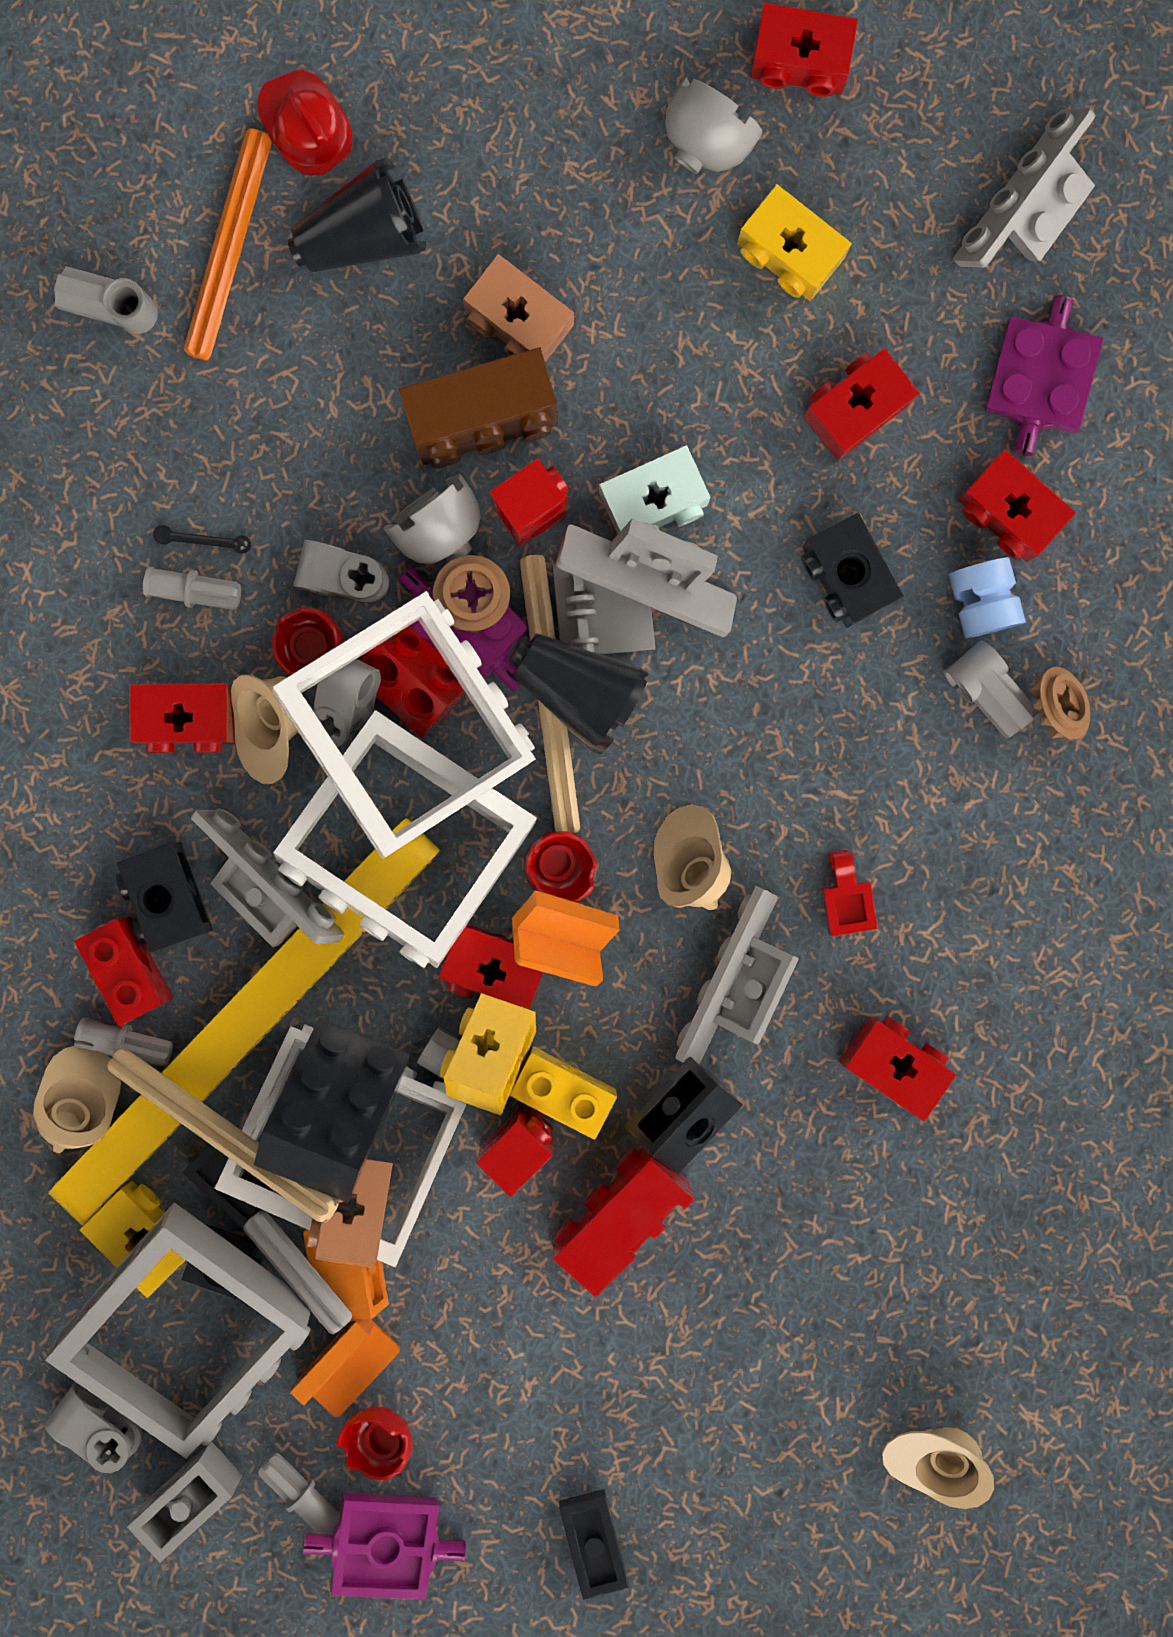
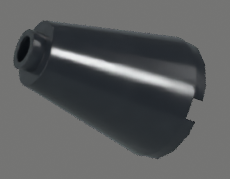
[288,157,426,272]
[509,633,648,755]

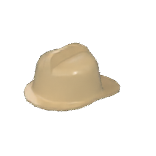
[230,675,298,784]
[654,804,731,910]
[33,1046,121,1153]
[882,1427,994,1509]

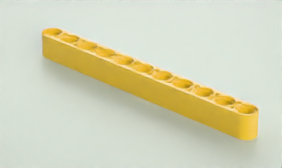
[48,818,441,1226]

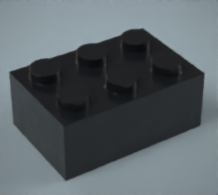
[254,1018,410,1203]

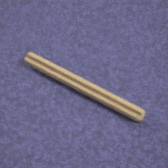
[520,555,580,833]
[107,1049,339,1222]

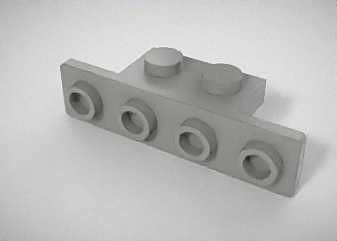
[953,108,1096,268]
[556,519,737,637]
[191,809,345,947]
[675,886,799,1064]

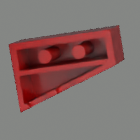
[552,1147,695,1298]

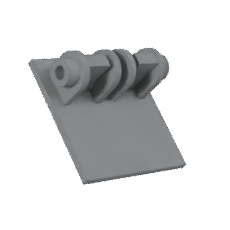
[553,564,655,655]

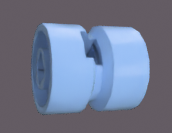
[948,557,1026,639]

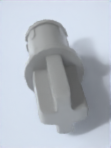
[143,566,241,610]
[74,1017,173,1066]
[258,1453,340,1534]

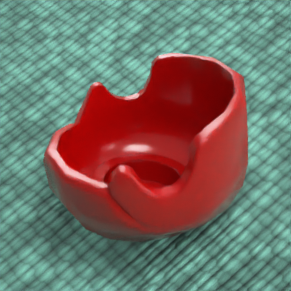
[271,607,344,675]
[524,831,597,903]
[335,1406,413,1481]

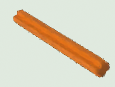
[184,128,272,360]

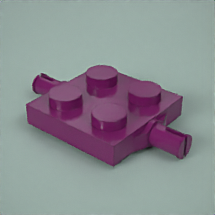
[985,295,1104,456]
[398,566,529,694]
[302,1493,466,1600]

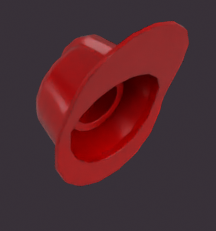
[258,69,352,175]

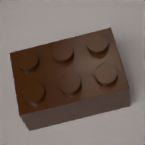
[399,347,558,468]

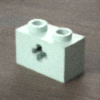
[599,445,711,535]

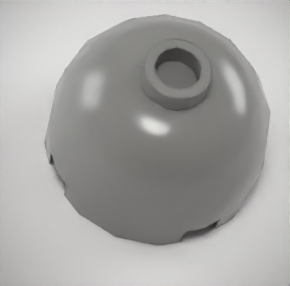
[665,77,762,174]
[383,473,481,564]

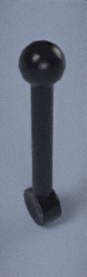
[153,525,251,554]

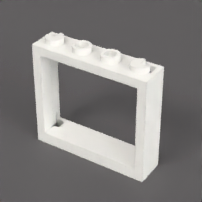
[273,591,536,859]
[273,710,537,968]
[214,1024,466,1268]

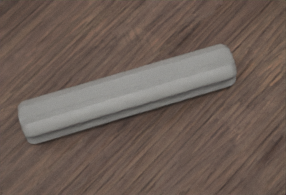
[243,1210,352,1334]

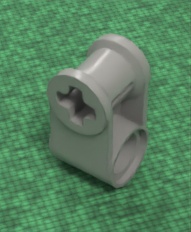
[293,540,390,603]
[313,659,381,747]
[45,1382,143,1473]

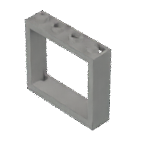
[45,1202,311,1459]

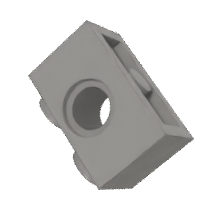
[127,1441,243,1563]

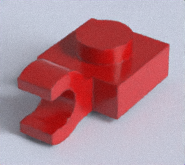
[821,850,878,937]

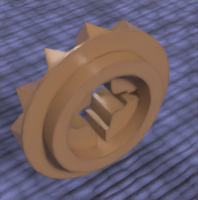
[433,555,510,633]
[1031,667,1090,743]

